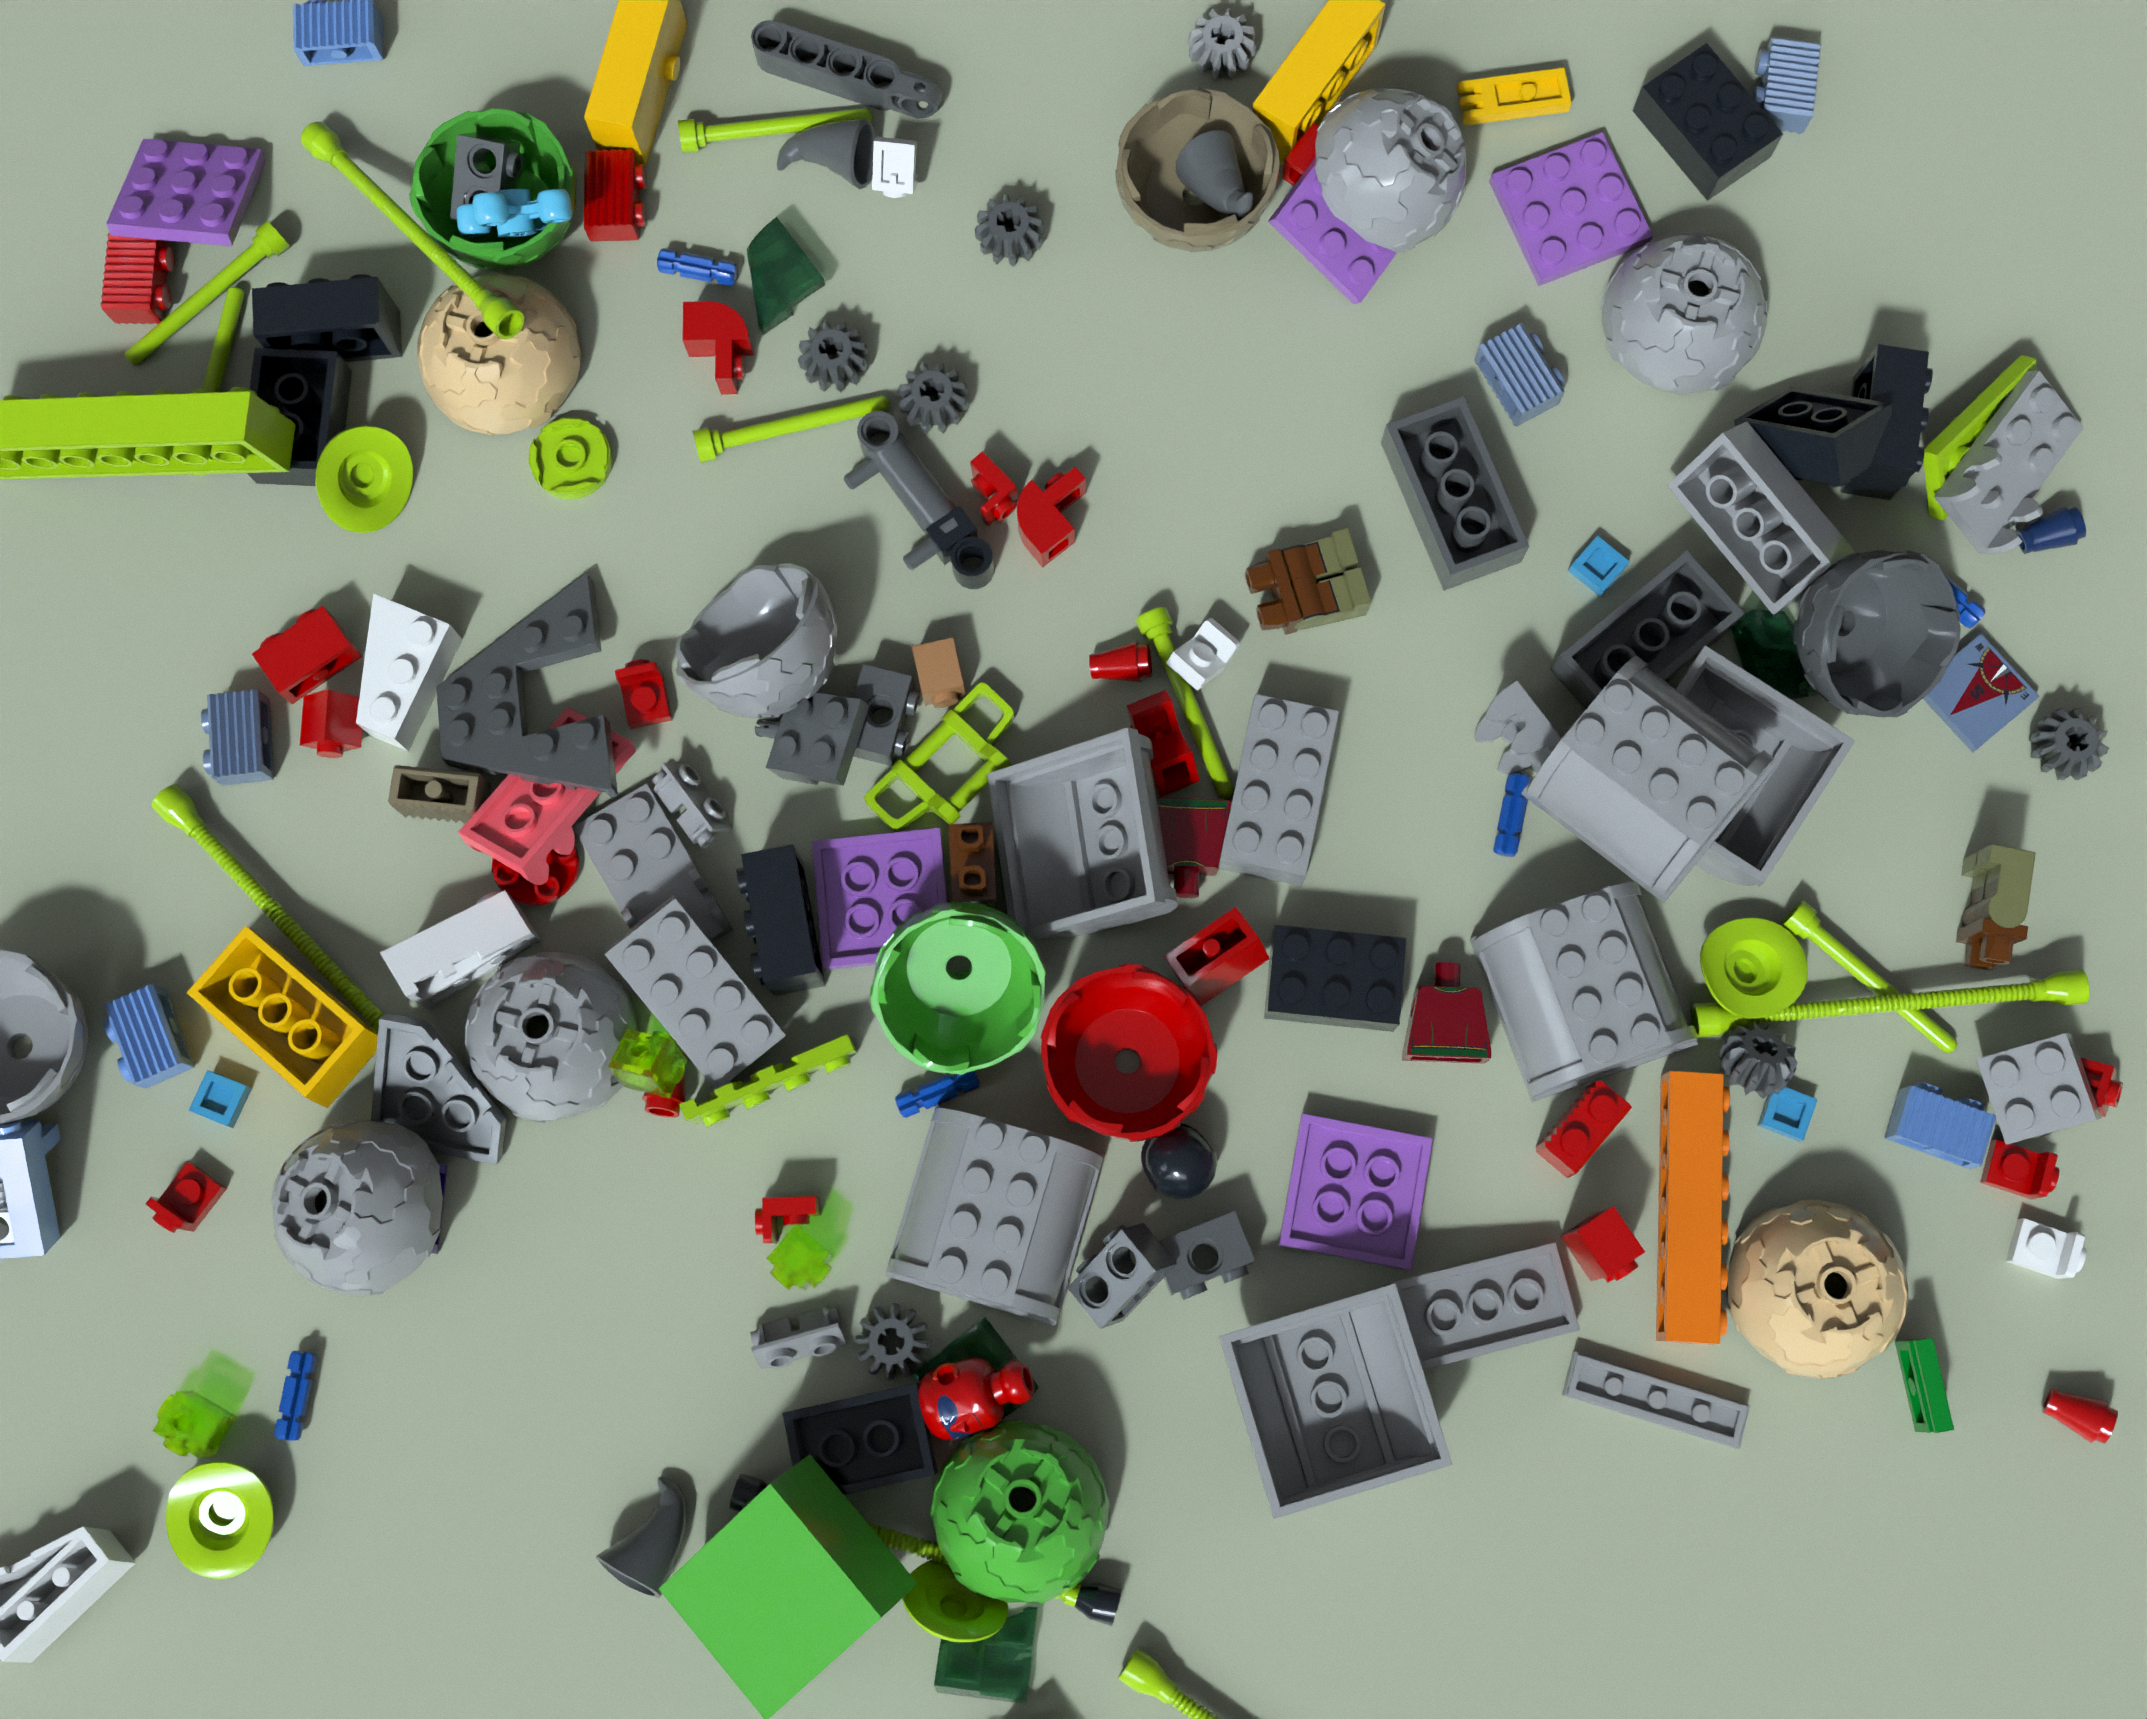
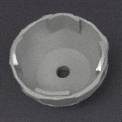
[1315,87,1466,252]
[1600,232,1767,395]
[675,563,838,718]
[0,950,88,1124]
[465,950,640,1123]
[271,1120,443,1297]

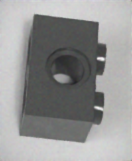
[853,664,920,766]
[1159,1211,1255,1300]

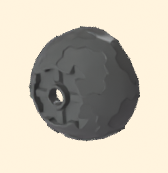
[1793,550,1961,717]

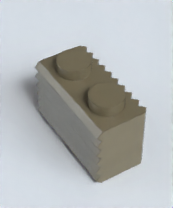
[388,765,491,824]

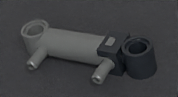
[844,411,994,589]

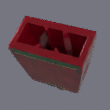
[1156,797,1231,898]
[1402,962,1491,1064]

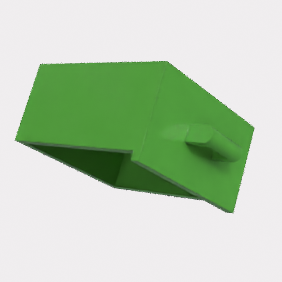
[659,1454,918,1719]

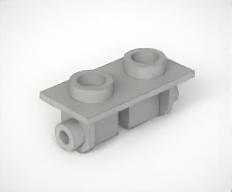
[652,762,732,847]
[750,1306,847,1369]

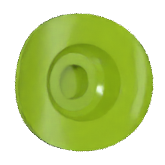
[315,425,413,533]
[1700,918,1808,1019]
[166,1461,274,1579]
[902,1560,1008,1642]

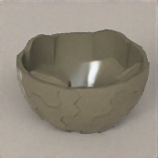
[1115,87,1280,252]

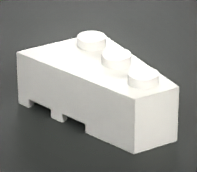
[356,594,463,752]
[380,890,541,1010]
[0,1526,136,1663]

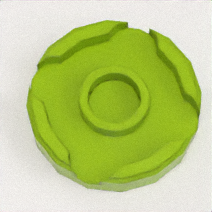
[528,417,613,499]

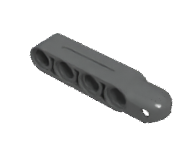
[751,20,942,119]

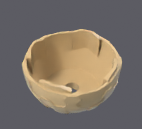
[417,273,582,436]
[1726,1199,1908,1379]

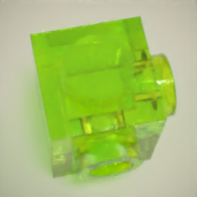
[608,1029,688,1098]
[766,1224,835,1290]
[153,1391,238,1458]

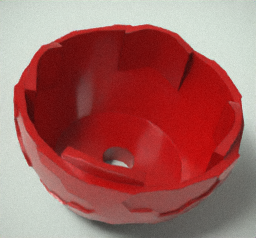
[1040,964,1217,1142]

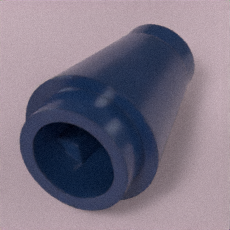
[2016,505,2086,554]

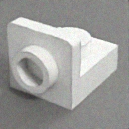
[872,137,918,198]
[1166,618,1240,691]
[2006,1218,2087,1279]

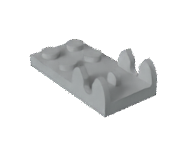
[1934,370,2083,554]
[1475,680,1562,774]
[572,783,733,942]
[1383,1242,1580,1370]

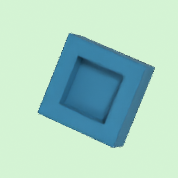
[1568,535,1630,597]
[188,1070,252,1128]
[1757,1087,1818,1142]

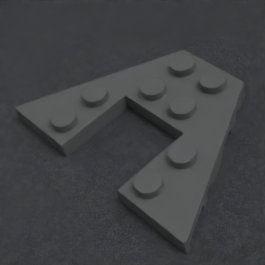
[436,573,618,797]

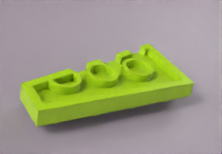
[1923,355,2037,521]
[679,1034,857,1128]

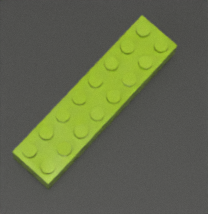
[0,387,295,480]

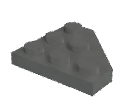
[371,1013,506,1165]

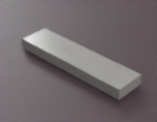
[1562,1351,1750,1449]

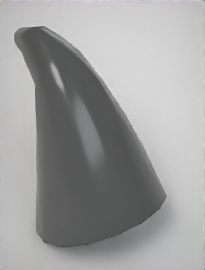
[777,118,876,189]
[1176,130,1253,218]
[596,1476,687,1598]

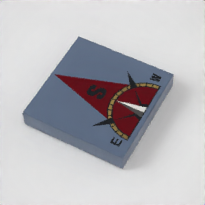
[1923,634,2040,753]

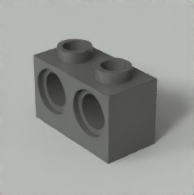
[450,132,523,228]
[1067,1223,1177,1329]

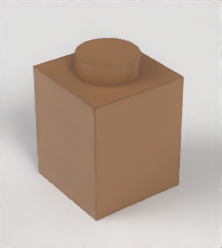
[911,637,966,708]

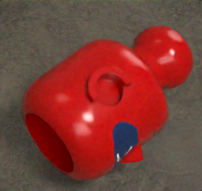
[918,1358,1034,1441]

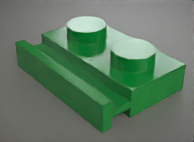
[1895,1338,1954,1433]

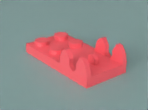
[458,707,636,885]

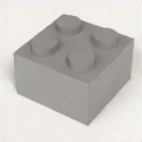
[1976,1033,2102,1145]

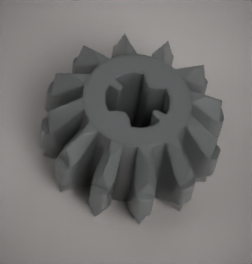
[975,193,1044,267]
[798,320,868,393]
[898,362,968,434]
[2029,708,2109,780]
[1718,1022,1798,1099]
[854,1303,931,1381]

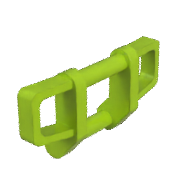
[864,682,1014,832]

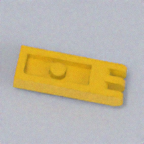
[1456,67,1572,125]

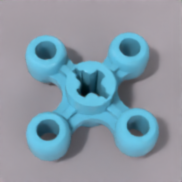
[456,189,572,238]

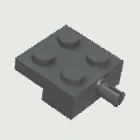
[755,692,870,786]

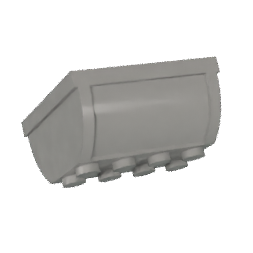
[1675,645,1855,886]
[1522,656,1777,903]
[987,727,1178,940]
[1470,882,1699,1102]
[885,1105,1104,1326]
[1219,1283,1453,1519]

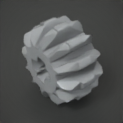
[1188,8,1256,81]

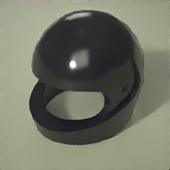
[1141,1123,1217,1199]

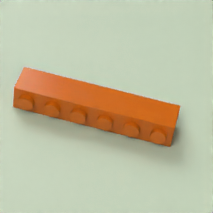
[1656,1071,1730,1345]

